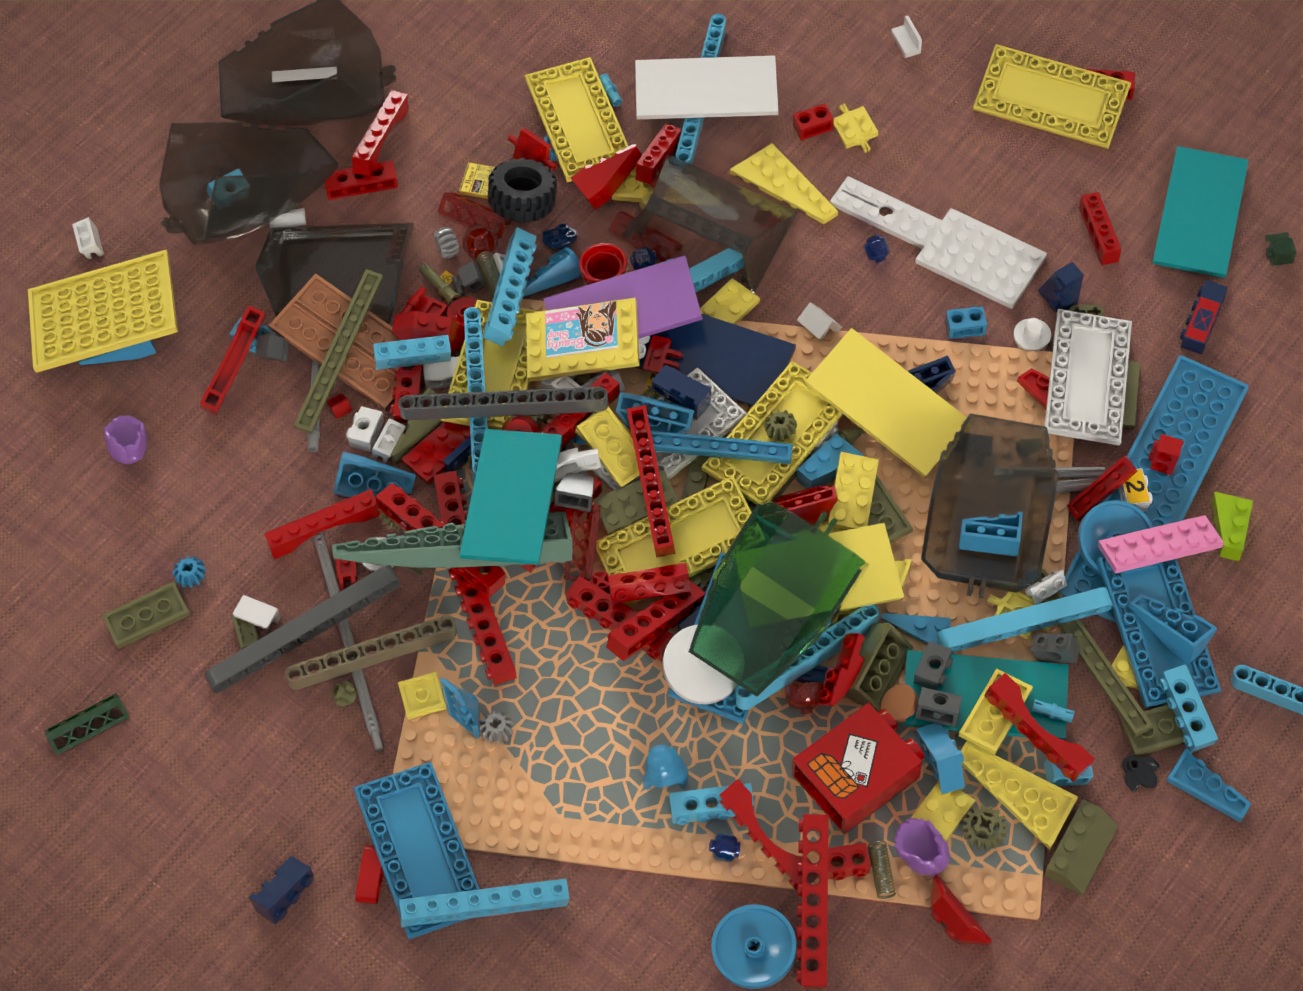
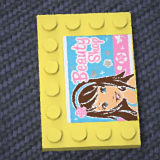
[526,298,640,382]

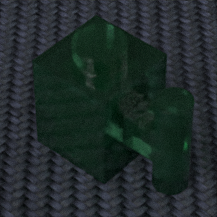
[1265,232,1297,266]

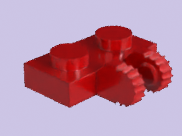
[643,335,683,374]

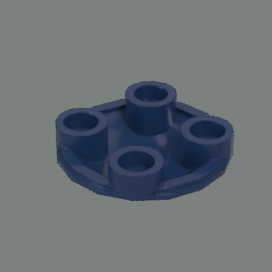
[542,223,578,248]

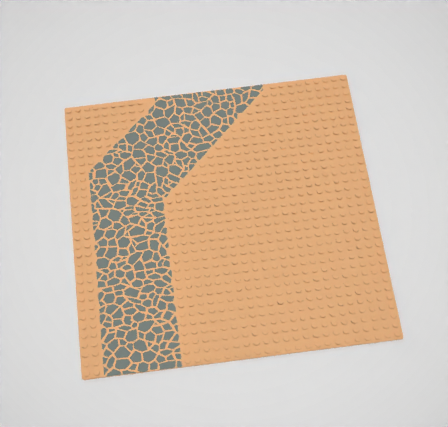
[393,299,1074,920]

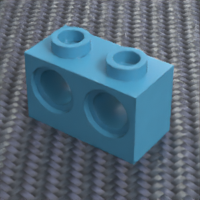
[945,306,987,339]

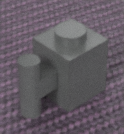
[452,261,486,297]
[256,332,289,362]

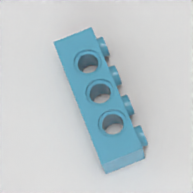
[373,335,451,370]
[1159,664,1218,752]
[669,783,754,825]

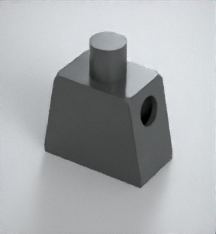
[555,471,594,512]

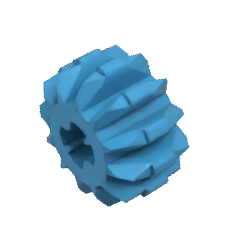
[172,555,206,588]

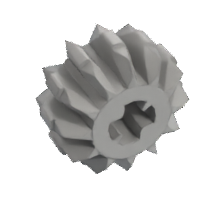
[434,227,459,259]
[479,709,514,745]

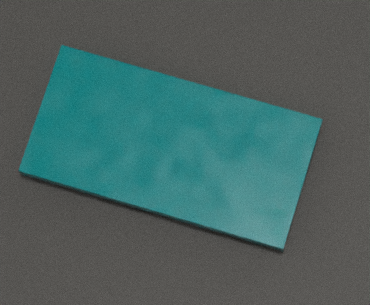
[1152,146,1249,278]
[459,429,562,565]
[901,650,1069,741]

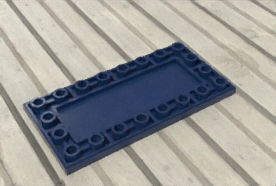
[635,313,796,407]

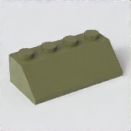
[845,623,914,712]
[1044,799,1118,896]

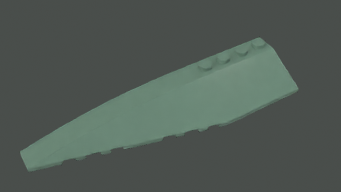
[332,512,572,568]

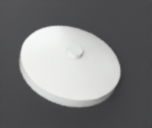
[662,625,743,704]

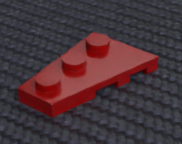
[1017,368,1050,410]

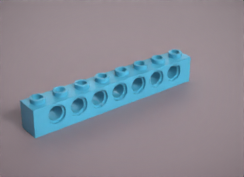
[482,227,537,347]
[398,879,569,927]

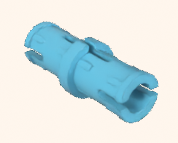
[599,73,623,107]
[1032,699,1075,723]

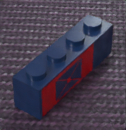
[1179,280,1228,354]

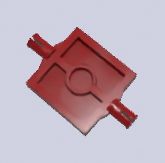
[507,128,557,171]

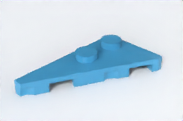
[881,613,951,645]

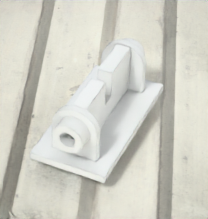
[1025,569,1067,605]

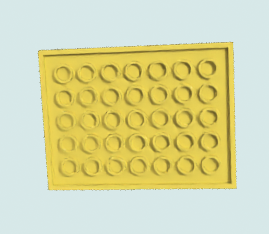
[28,249,178,373]

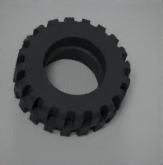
[488,158,557,223]

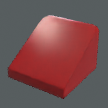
[326,394,352,419]

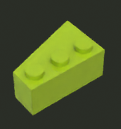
[1211,492,1253,561]

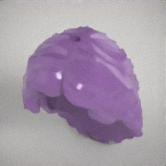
[104,415,148,465]
[894,818,950,876]

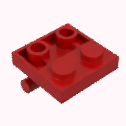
[400,287,448,316]

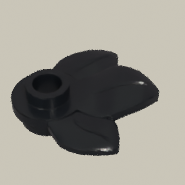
[1122,755,1159,792]

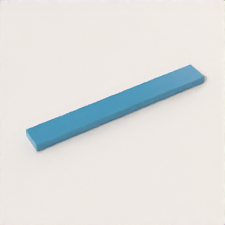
[651,431,793,464]

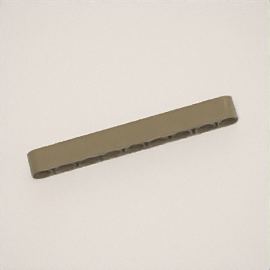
[285,615,457,690]

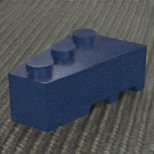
[1038,262,1084,313]
[908,356,956,394]
[651,365,712,420]
[249,855,314,925]

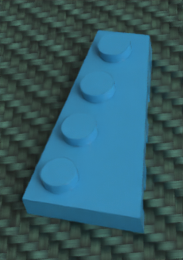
[1167,747,1251,823]

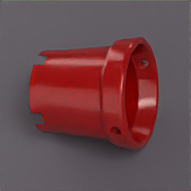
[579,243,627,285]

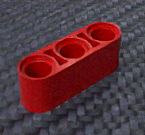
[355,845,384,904]

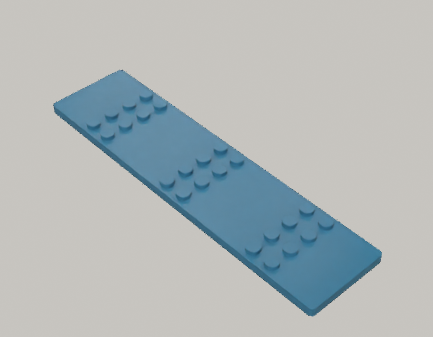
[1060,356,1249,624]

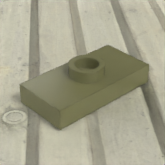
[232,615,259,650]

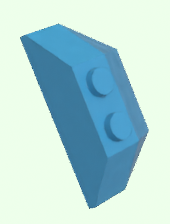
[616,392,695,434]

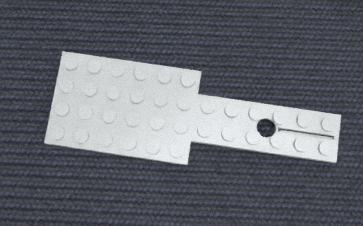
[830,176,1047,309]

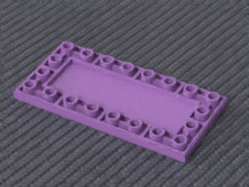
[544,256,703,339]

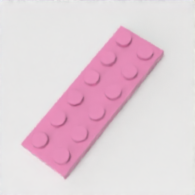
[1098,515,1224,573]

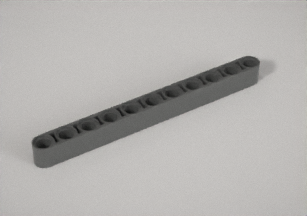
[398,387,609,420]
[204,565,401,693]

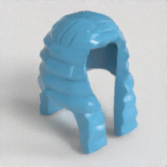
[643,744,688,790]

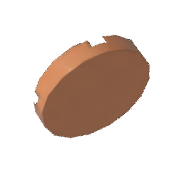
[880,684,919,724]

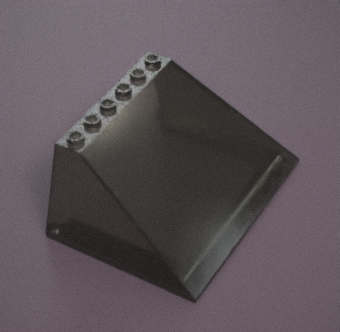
[622,154,797,294]
[255,223,414,324]

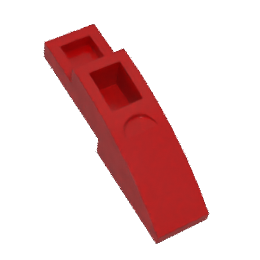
[817,633,864,706]

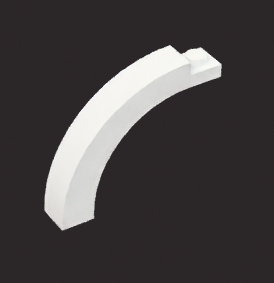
[554,447,602,483]

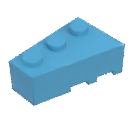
[797,433,865,489]
[959,512,1023,556]

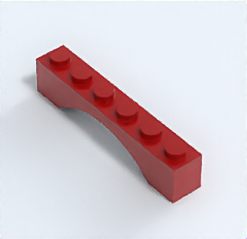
[352,90,409,177]
[200,305,265,416]
[264,489,380,560]
[984,673,1095,782]
[719,779,818,891]

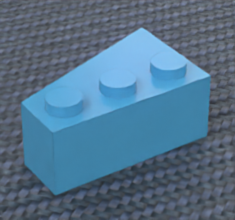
[916,723,965,794]

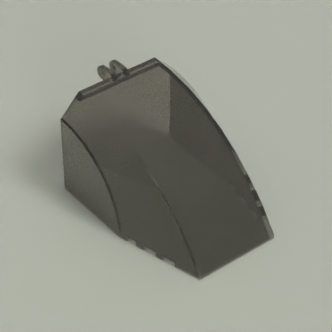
[219,0,396,126]
[159,122,339,245]
[921,413,1059,598]

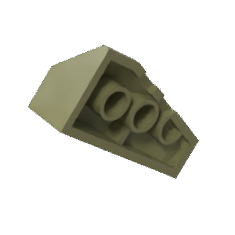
[391,387,444,465]

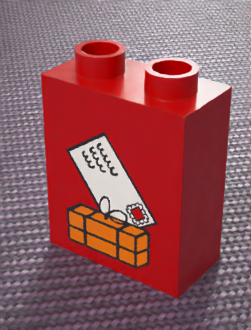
[792,702,924,835]

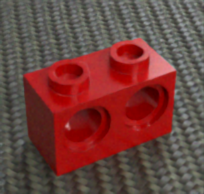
[793,103,834,141]
[1148,434,1184,475]
[828,842,870,881]

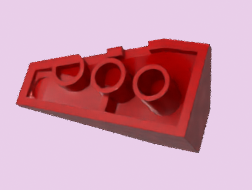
[571,144,642,210]

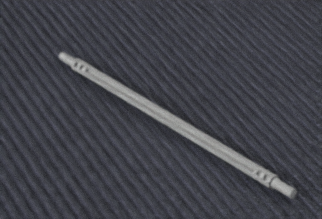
[313,531,383,752]

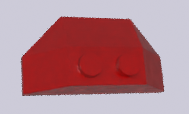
[392,311,465,354]
[761,486,838,531]
[930,874,992,946]

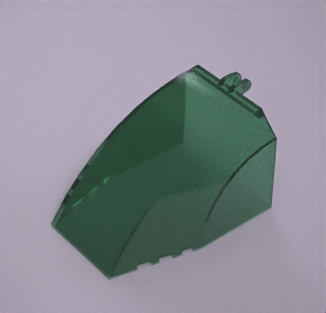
[688,499,870,697]

